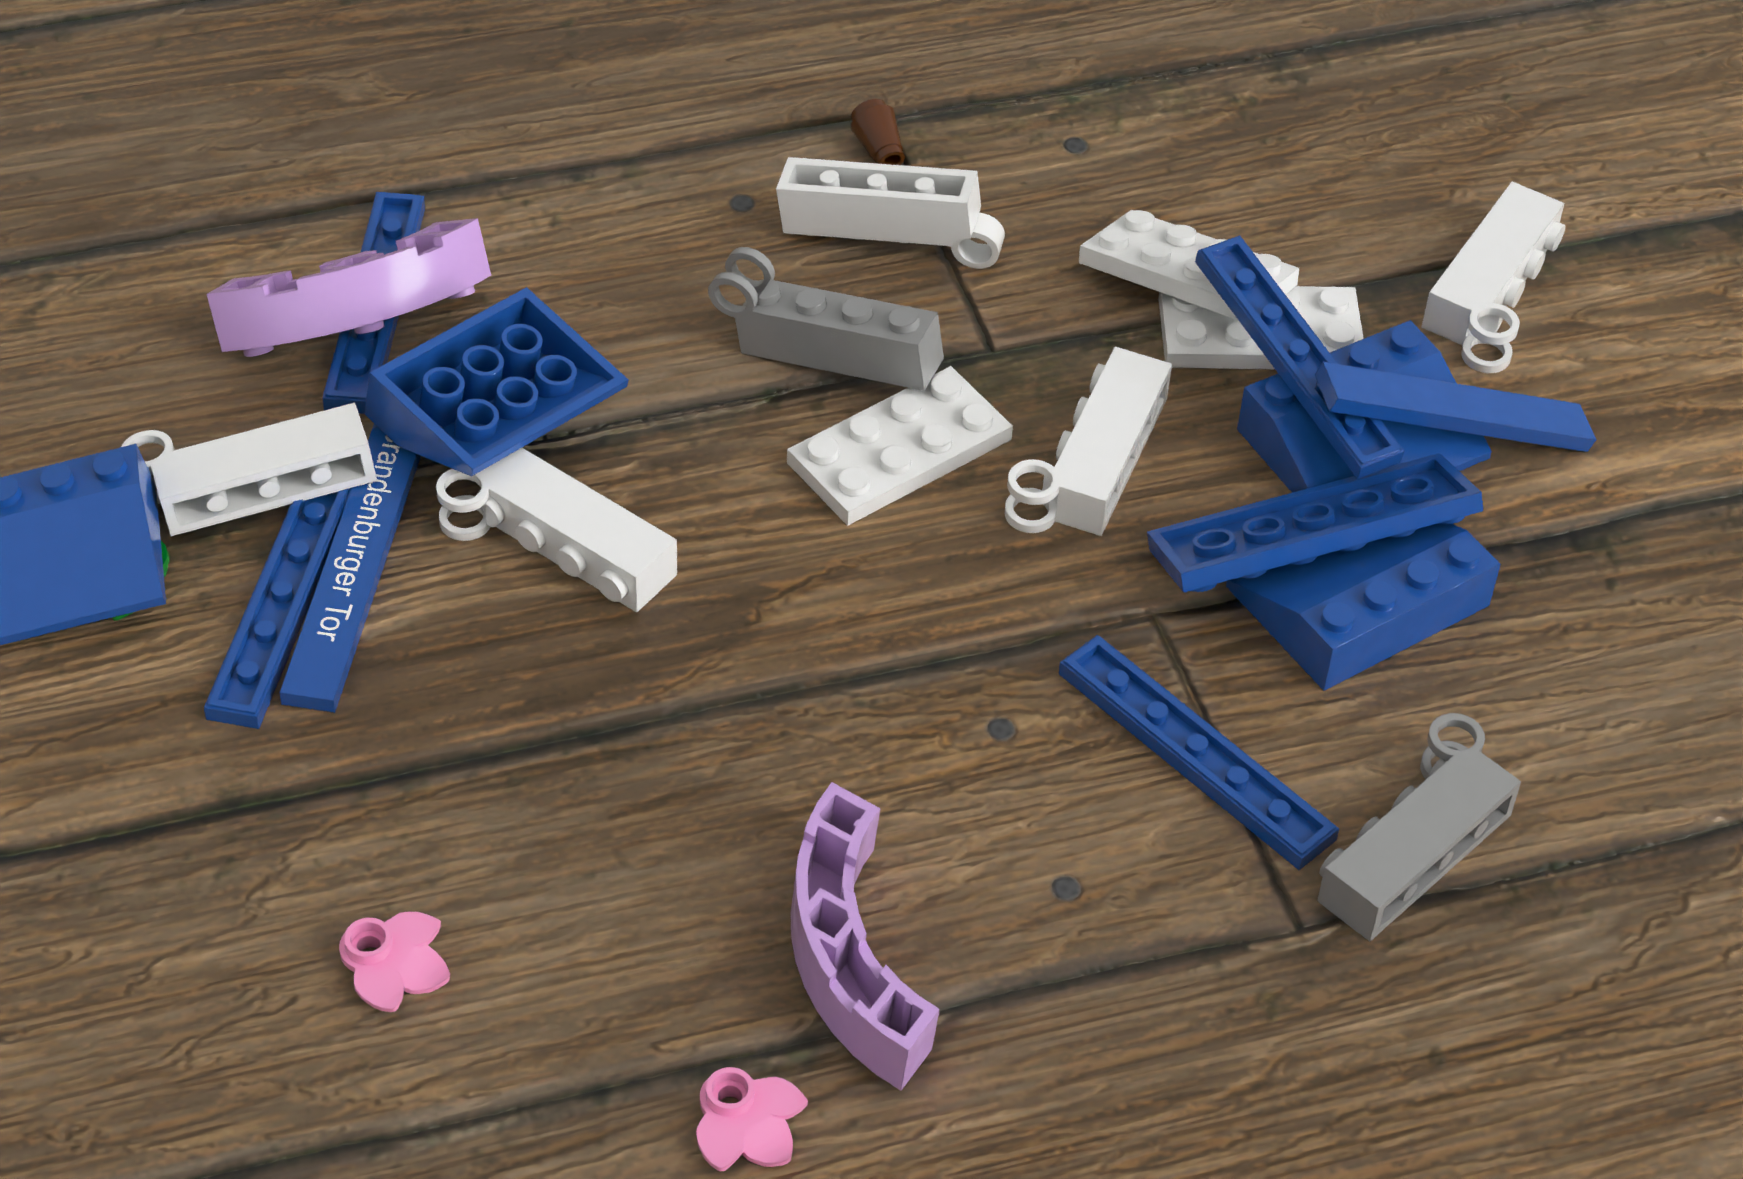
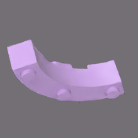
[207,218,491,357]
[791,782,940,1091]

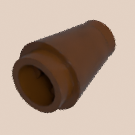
[851,99,905,165]

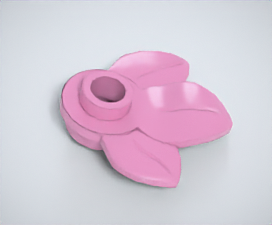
[339,911,450,1012]
[696,1067,808,1171]

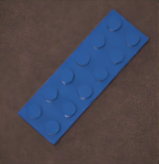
[1147,453,1483,593]

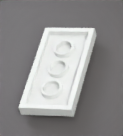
[1079,210,1299,320]
[1158,286,1363,369]
[787,366,1013,526]

